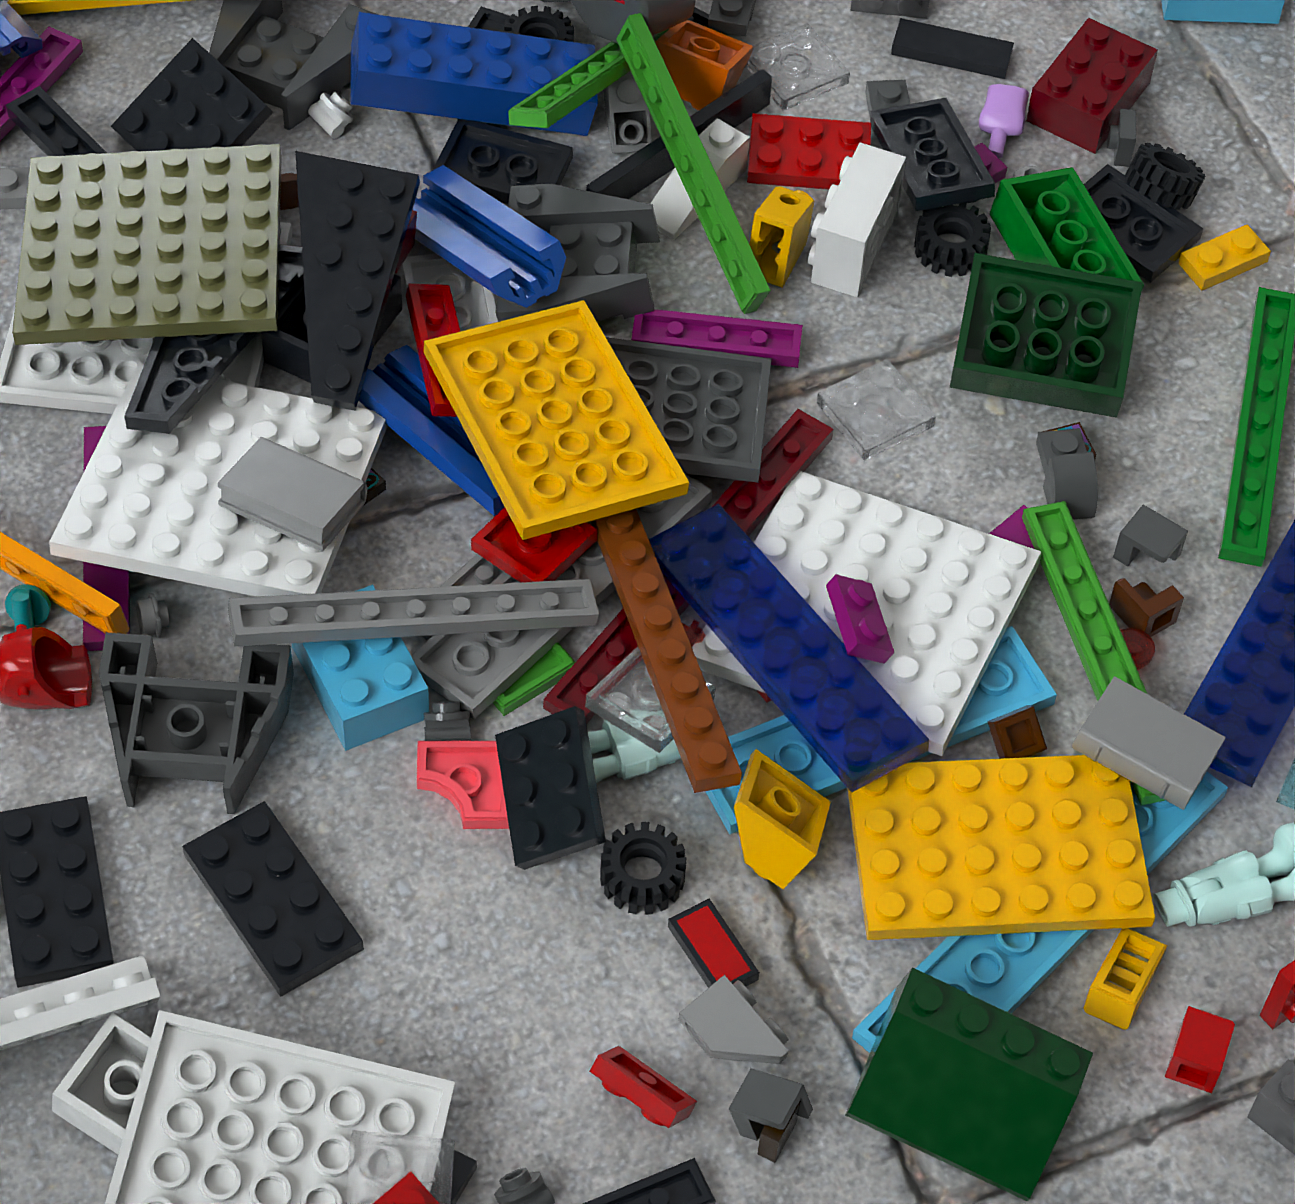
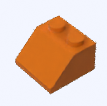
[656,20,754,110]

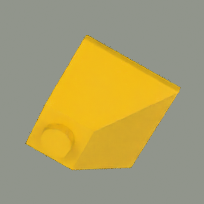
[734,749,831,889]

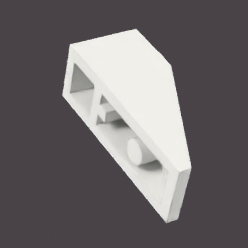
[650,118,750,240]

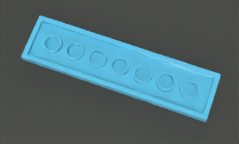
[705,626,1057,835]

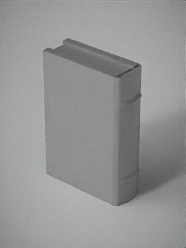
[218,437,367,552]
[1072,676,1226,810]

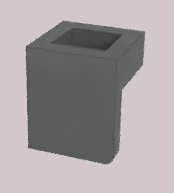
[1113,504,1188,566]
[729,1068,813,1141]

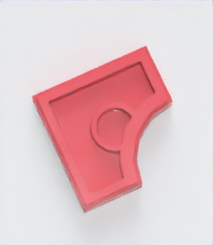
[417,741,509,829]

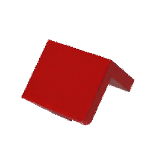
[1165,1006,1235,1094]

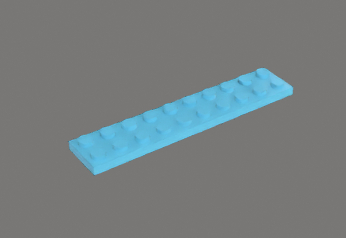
[852,772,1228,1053]

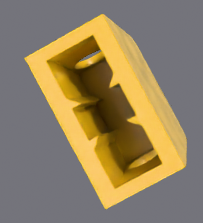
[749,186,815,288]

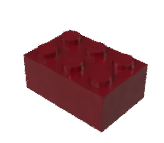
[1026,18,1158,154]

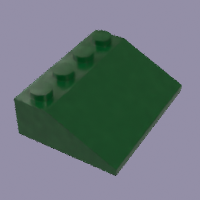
[949,253,1143,418]
[845,967,1093,1201]

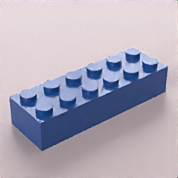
[350,12,598,136]

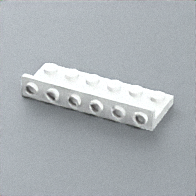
[0,956,160,1051]

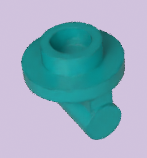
[5,584,51,632]

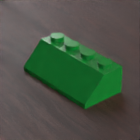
[989,167,1144,291]

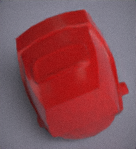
[0,624,92,710]

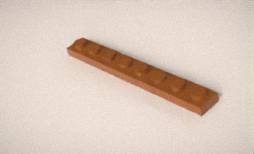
[591,509,742,793]

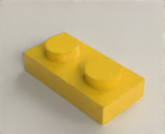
[1178,224,1271,291]

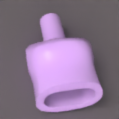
[979,84,1029,158]

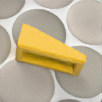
[1084,928,1168,1030]

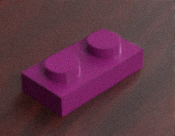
[826,574,895,664]

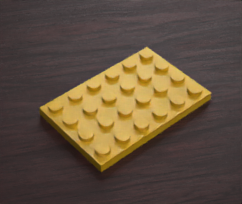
[424,300,689,540]
[846,755,1155,940]

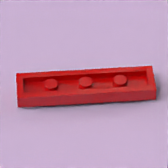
[405,283,461,417]

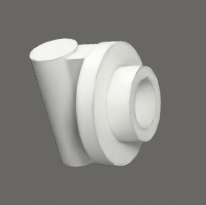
[308,91,354,139]

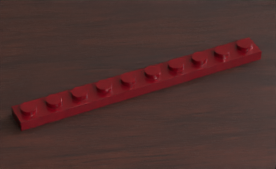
[543,409,834,724]

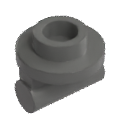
[424,702,471,741]
[494,1168,555,1204]

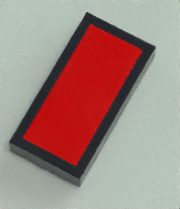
[668,898,760,988]

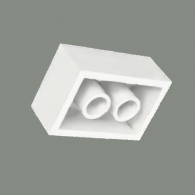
[808,142,906,297]

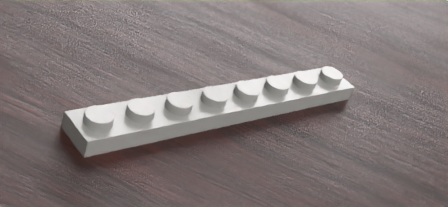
[228,579,599,647]

